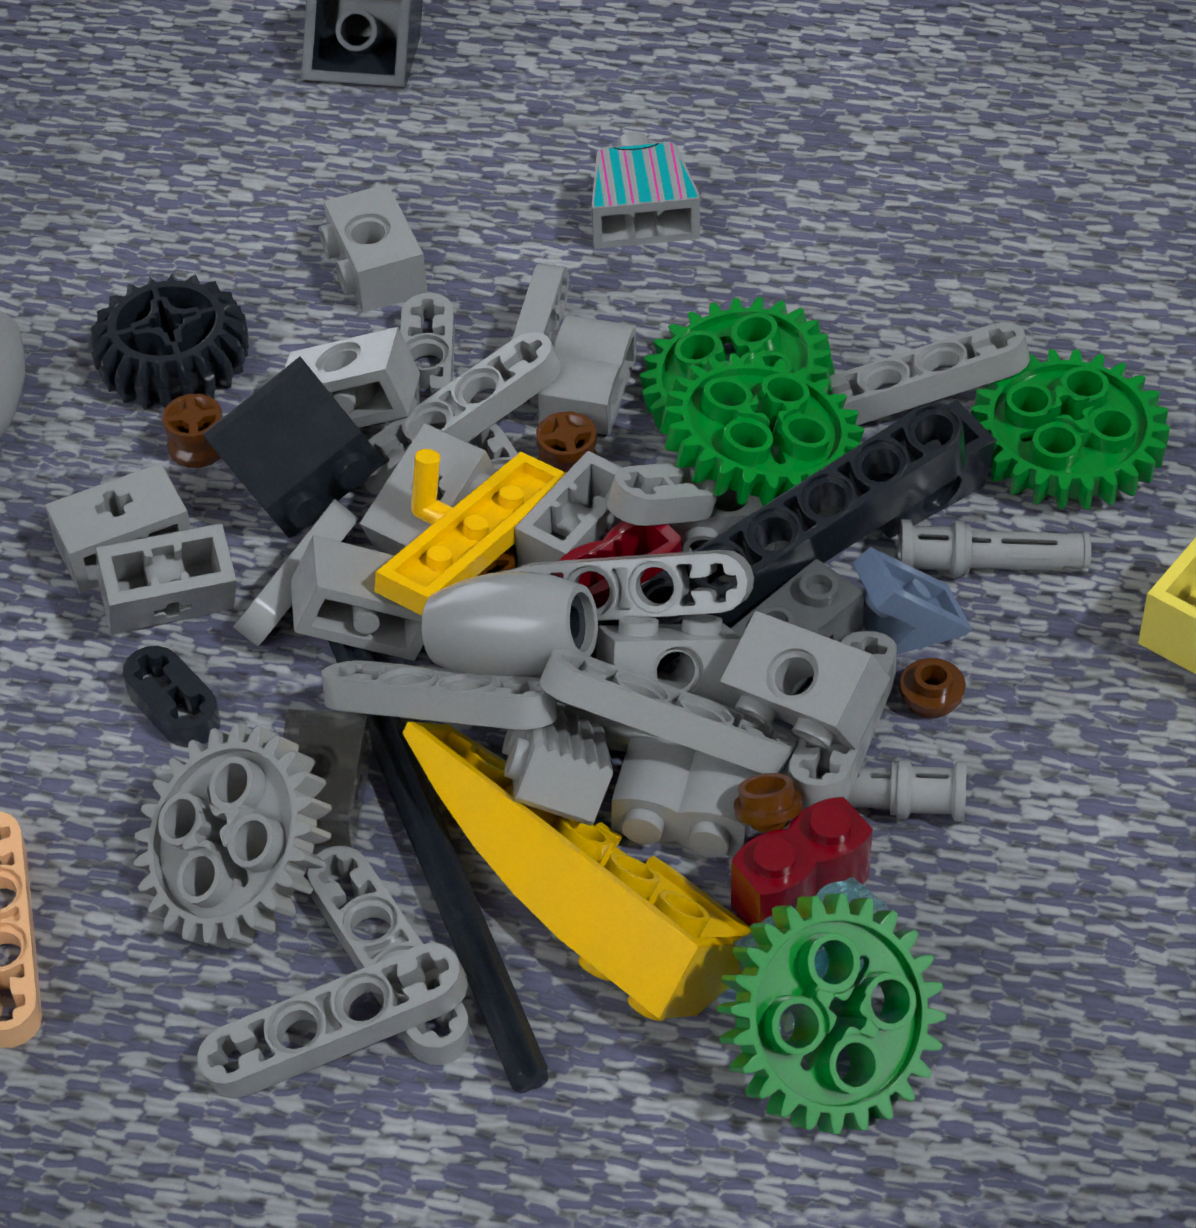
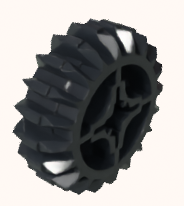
[90,273,250,410]

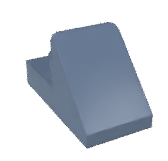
[852,547,972,655]

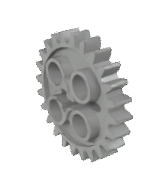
[134,724,332,949]

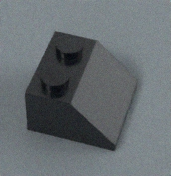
[301,0,423,88]
[203,356,385,539]

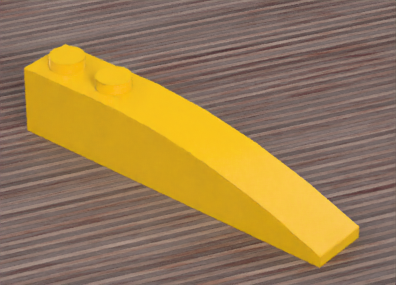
[403,722,758,1021]

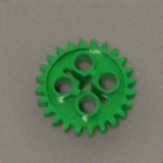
[640,297,835,429]
[971,349,1170,510]
[660,353,864,506]
[717,893,946,1134]

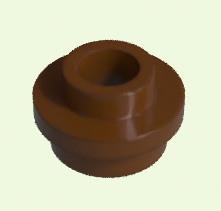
[900,658,966,718]
[734,773,803,832]

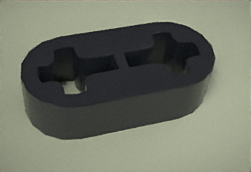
[123,646,220,748]

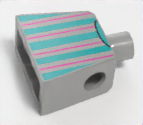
[592,131,700,249]

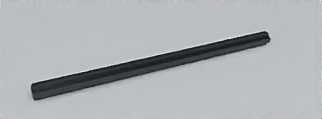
[328,641,549,1093]

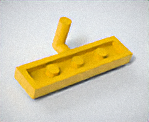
[374,449,566,616]

